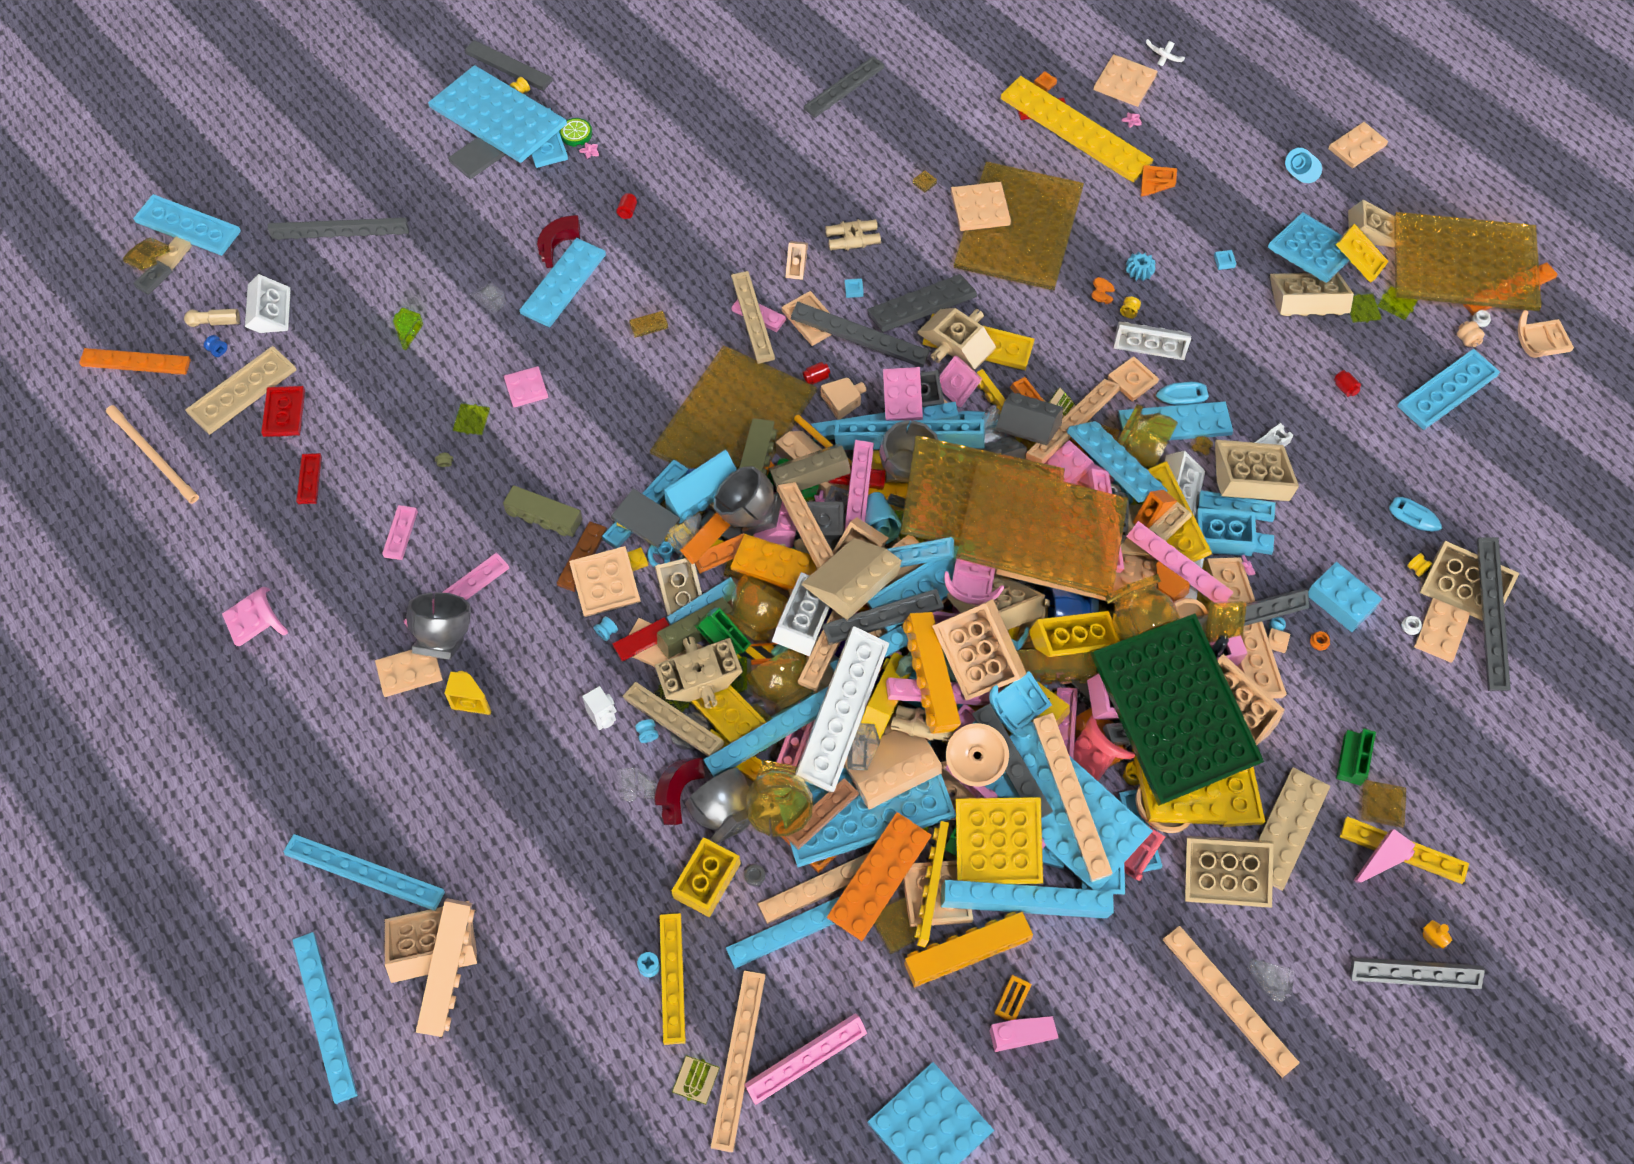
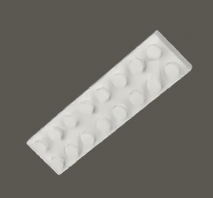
[794,626,890,793]

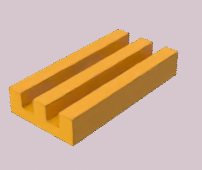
[994,975,1032,1021]

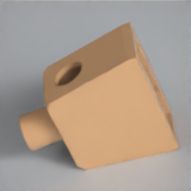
[821,378,866,420]

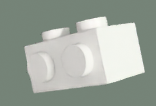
[582,686,617,730]

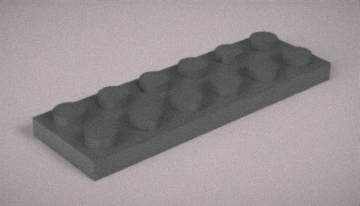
[867,274,977,332]

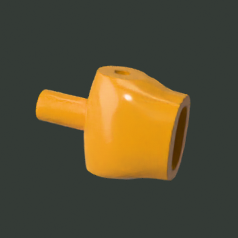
[1423,920,1452,949]

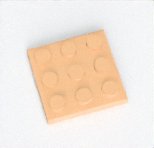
[1094,54,1158,107]
[951,182,1011,231]
[569,546,641,617]
[903,861,973,927]

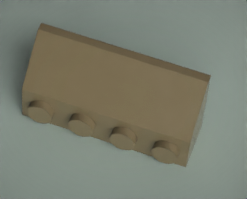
[768,444,851,491]

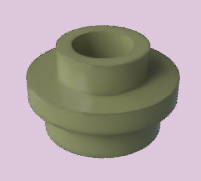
[435,453,454,467]

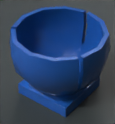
[1043,587,1099,618]

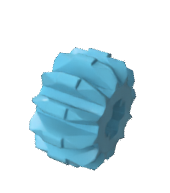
[1126,251,1156,281]

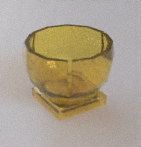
[1117,404,1178,470]
[726,574,789,641]
[1105,574,1180,641]
[746,649,814,713]
[746,760,813,837]

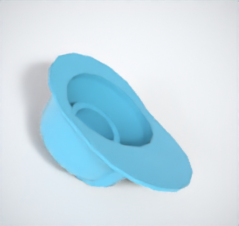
[1285,148,1322,183]

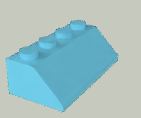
[664,450,737,524]

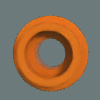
[1310,631,1330,651]

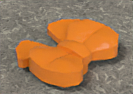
[1091,277,1115,304]

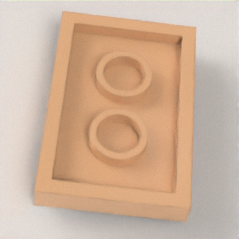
[1328,122,1388,169]
[782,291,832,346]
[1414,598,1470,663]
[375,650,443,697]

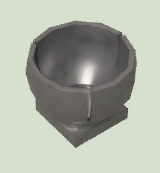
[880,420,941,483]
[714,466,782,535]
[794,502,846,554]
[406,592,471,660]
[685,768,764,844]

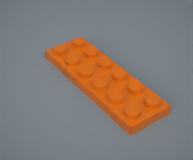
[827,812,932,942]

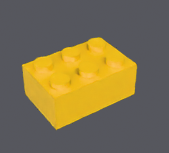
[671,837,741,918]

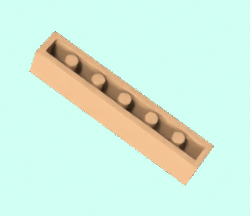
[416,898,475,1037]

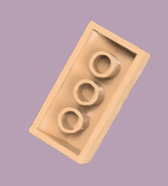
[776,431,840,499]

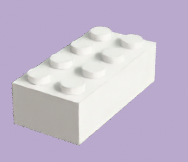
[772,572,830,656]

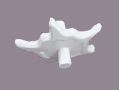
[1146,39,1185,66]

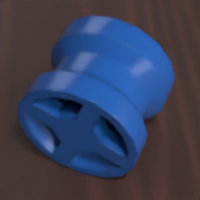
[204,335,228,357]

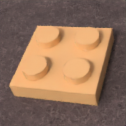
[1107,356,1159,402]

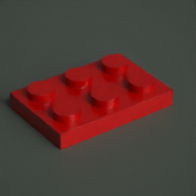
[261,386,305,437]

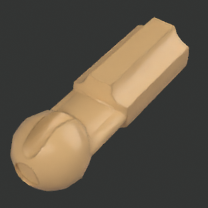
[184,309,240,327]

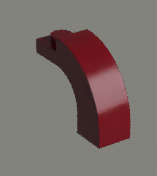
[537,215,580,268]
[655,758,705,825]

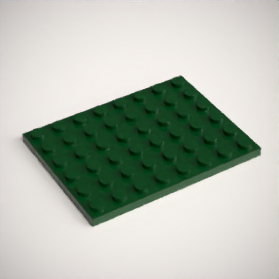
[1090,613,1264,806]

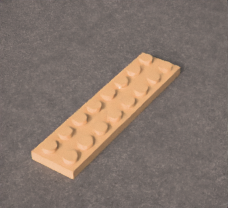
[1204,558,1287,698]

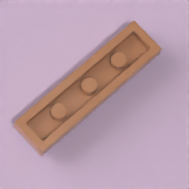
[783,778,859,850]

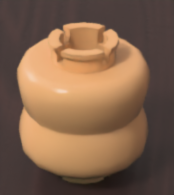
[1457,321,1485,347]

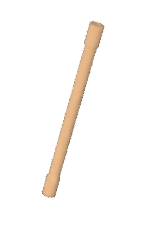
[106,405,199,504]

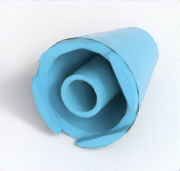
[865,492,903,544]

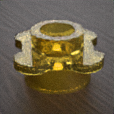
[1192,436,1213,455]

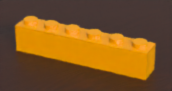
[903,612,961,734]
[904,912,1033,988]

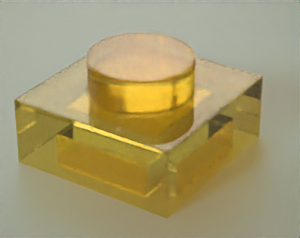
[913,171,937,193]

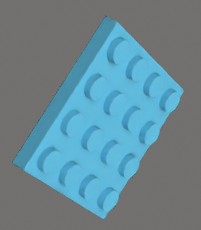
[1268,212,1350,283]
[868,1062,994,1164]

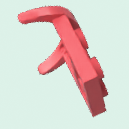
[1074,715,1135,781]
[1124,825,1165,881]

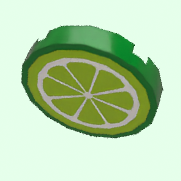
[559,118,592,147]

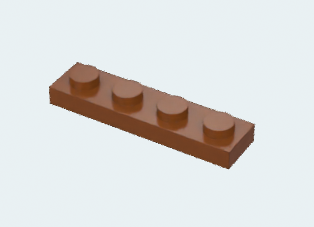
[557,521,607,592]

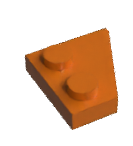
[1141,165,1177,197]

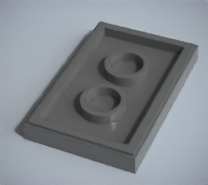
[448,137,506,180]
[611,488,680,548]

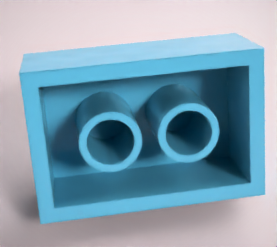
[1195,508,1257,556]
[1308,562,1382,632]

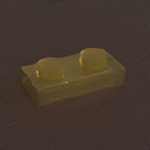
[629,311,668,338]

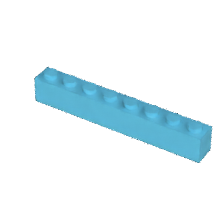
[834,419,985,450]
[941,880,1114,918]

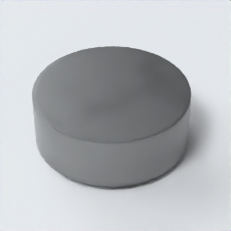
[744,864,765,887]

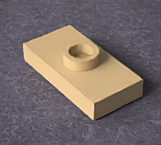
[156,237,192,270]

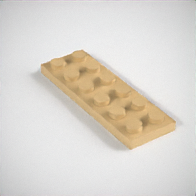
[186,346,296,435]
[1258,767,1330,891]

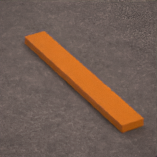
[680,460,775,565]

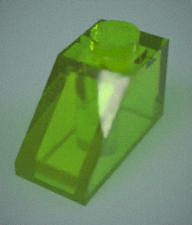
[393,308,424,350]

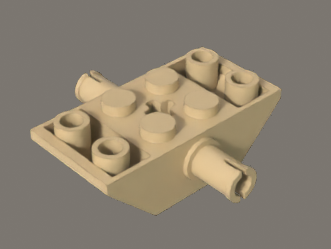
[918,308,996,371]
[655,637,742,708]

